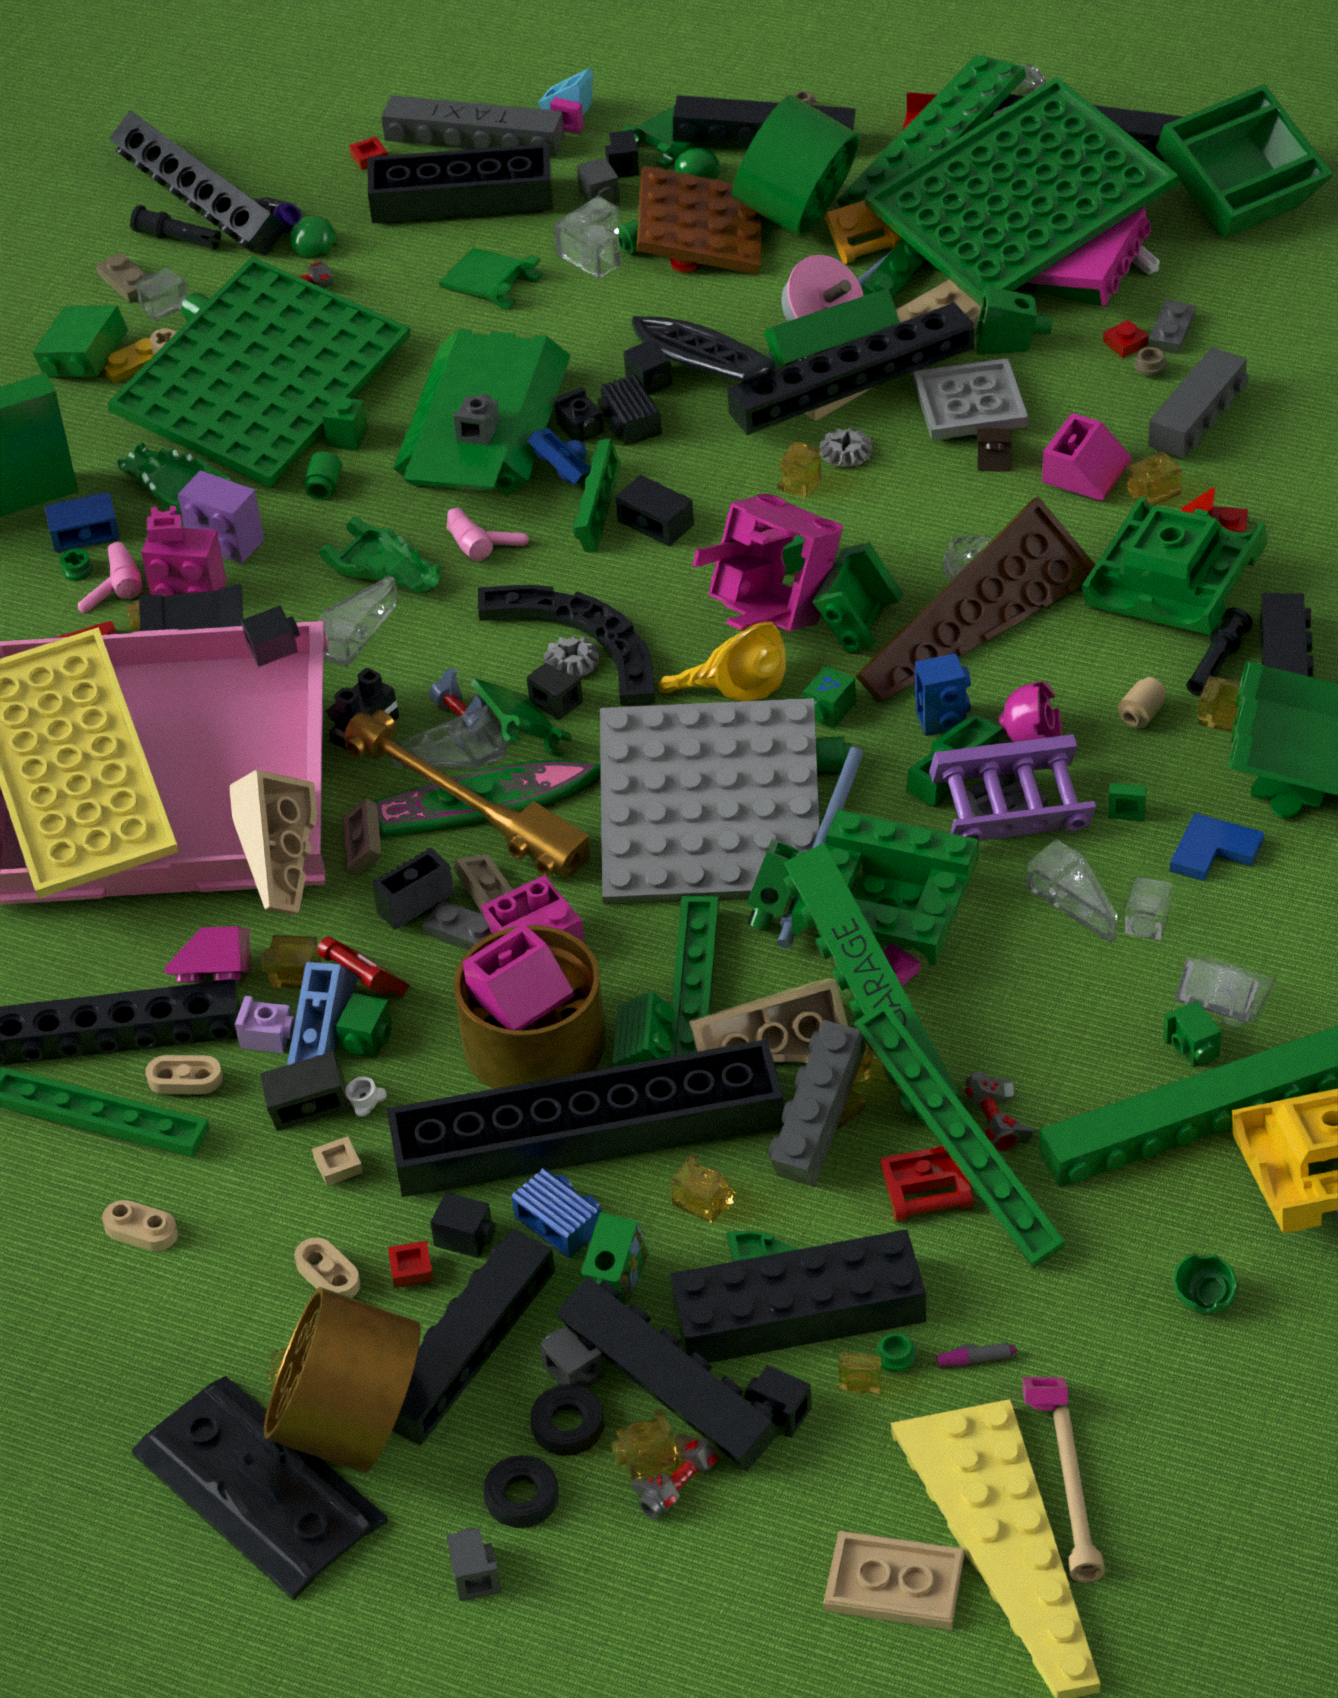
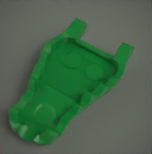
[117,442,230,515]
[318,517,442,594]

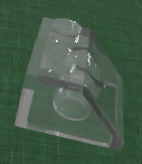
[1174,955,1276,1028]

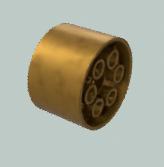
[454,925,606,1089]
[264,1287,421,1473]

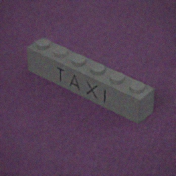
[381,95,565,157]

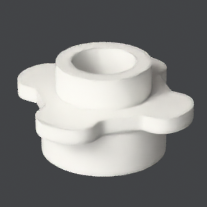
[345,1077,387,1117]

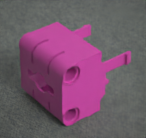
[692,494,843,632]

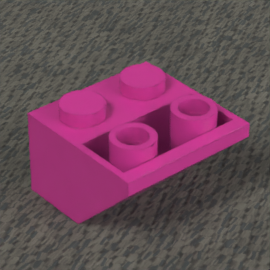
[1042,413,1131,501]
[481,875,585,944]
[463,923,574,1031]
[165,926,251,983]

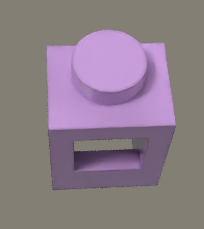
[235,996,296,1053]

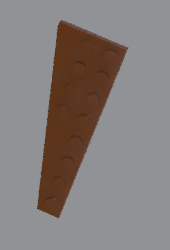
[855,497,1096,702]

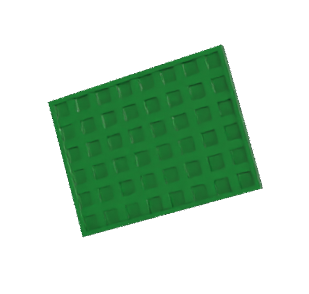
[108,256,410,487]

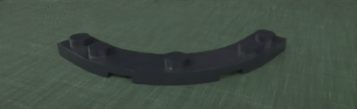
[478,585,655,706]

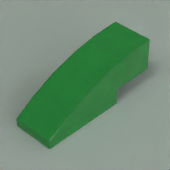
[906,713,1003,807]

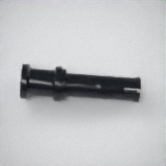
[130,205,221,250]
[1186,607,1253,697]

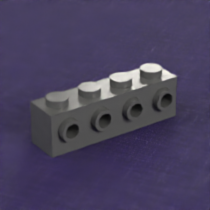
[1148,347,1249,459]
[768,1020,867,1187]

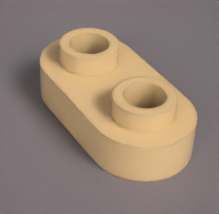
[145,1055,223,1094]
[102,1200,178,1252]
[294,1238,360,1298]

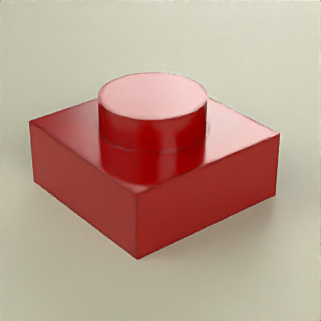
[349,136,388,170]
[1103,320,1148,358]
[387,1240,434,1288]

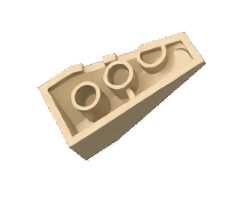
[229,770,317,915]
[689,978,848,1063]

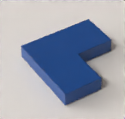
[1170,813,1264,881]

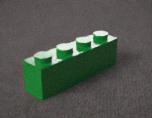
[763,288,900,368]

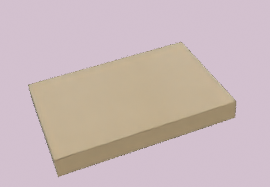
[823,1531,965,1630]

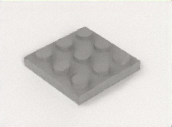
[913,358,1028,440]

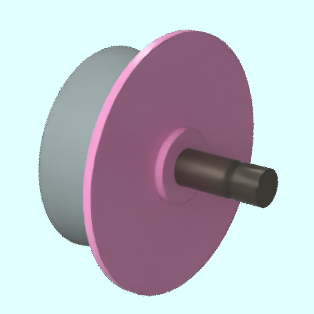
[781,255,864,321]

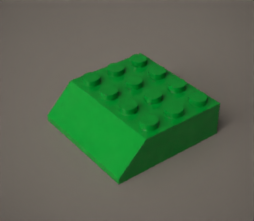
[1156,83,1333,239]

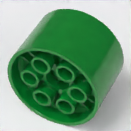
[732,95,860,238]

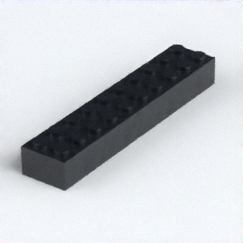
[386,1039,784,1197]

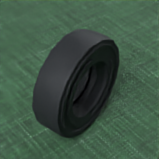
[531,1384,604,1456]
[484,1455,559,1528]

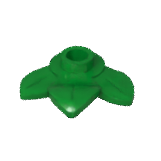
[1250,776,1324,819]

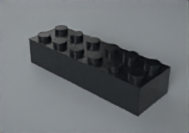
[368,143,553,223]
[670,1229,926,1363]

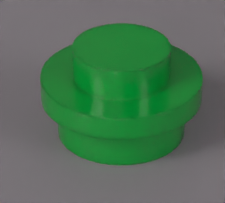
[875,1332,916,1372]

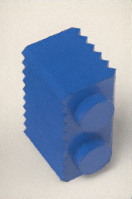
[44,492,120,553]
[511,1168,602,1258]

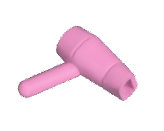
[446,508,529,561]
[78,542,142,613]

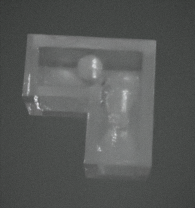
[554,196,621,279]

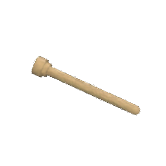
[1053,1406,1105,1583]

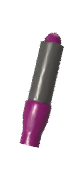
[936,1342,1017,1368]

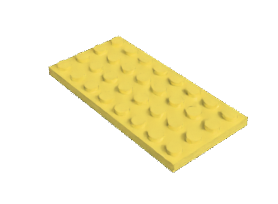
[0,627,179,899]

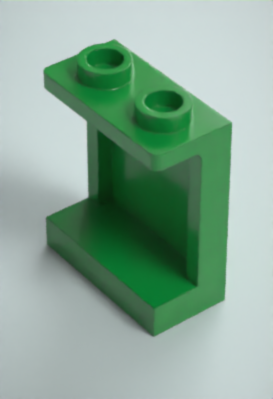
[813,542,904,653]

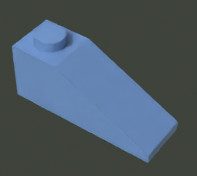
[287,962,357,1065]

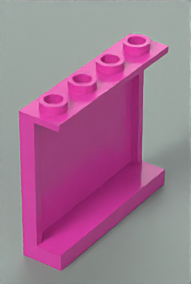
[1013,206,1151,306]

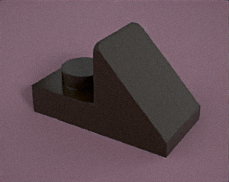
[977,428,1012,471]

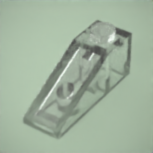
[314,576,399,667]
[393,705,508,769]
[1027,839,1117,943]

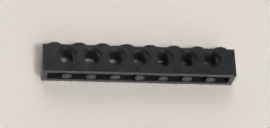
[109,110,287,255]
[727,302,974,435]
[0,979,240,1066]

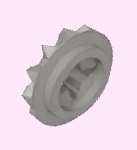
[820,427,872,467]
[544,634,599,678]

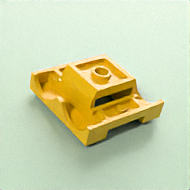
[1232,1089,1338,1234]

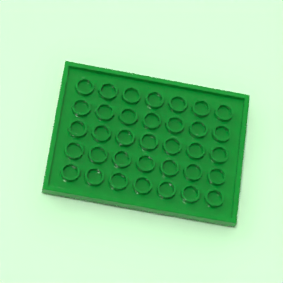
[865,77,1179,307]

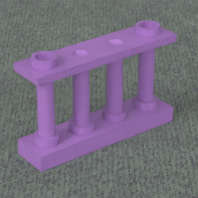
[929,734,1096,841]

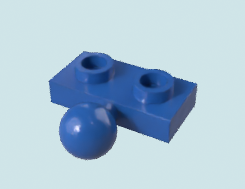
[527,428,591,485]

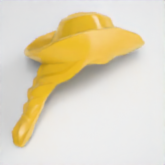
[658,621,786,702]

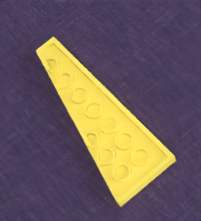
[891,1399,1100,1698]

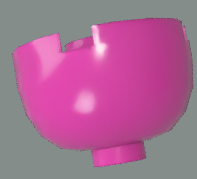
[999,681,1062,742]

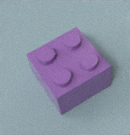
[178,471,264,563]

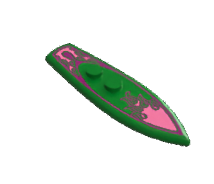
[373,760,601,837]

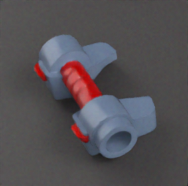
[429,668,492,739]

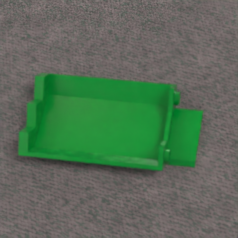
[393,328,571,496]
[1227,661,1338,795]

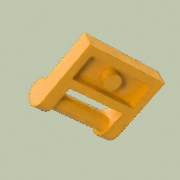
[824,200,902,264]

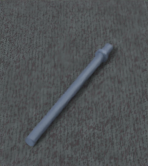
[777,747,864,948]

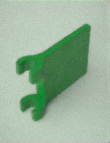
[622,106,699,168]
[439,248,543,310]
[471,678,572,757]

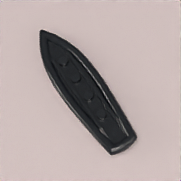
[631,316,776,383]

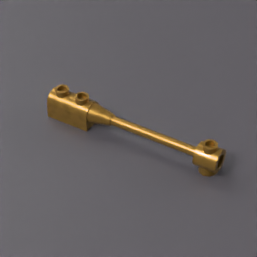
[344,710,590,878]

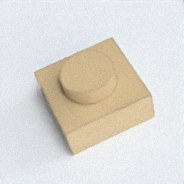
[312,1136,363,1186]

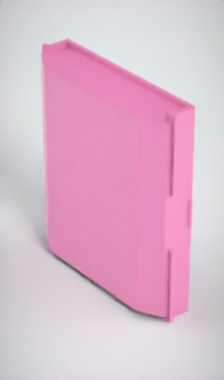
[0,621,329,905]

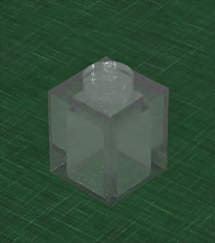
[135,267,188,321]
[1125,876,1173,940]

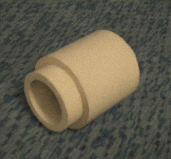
[1117,677,1166,728]

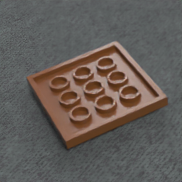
[636,166,762,275]

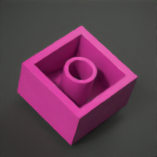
[141,528,226,596]

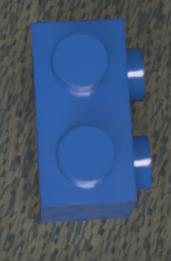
[915,653,971,736]

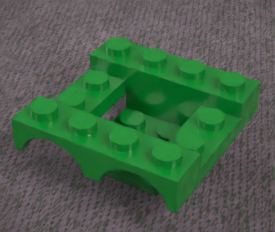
[1082,496,1268,635]
[792,809,979,965]

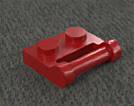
[317,936,410,997]
[880,1146,974,1222]

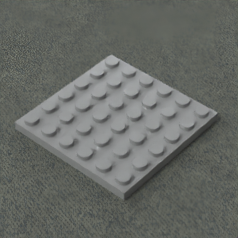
[600,698,820,904]

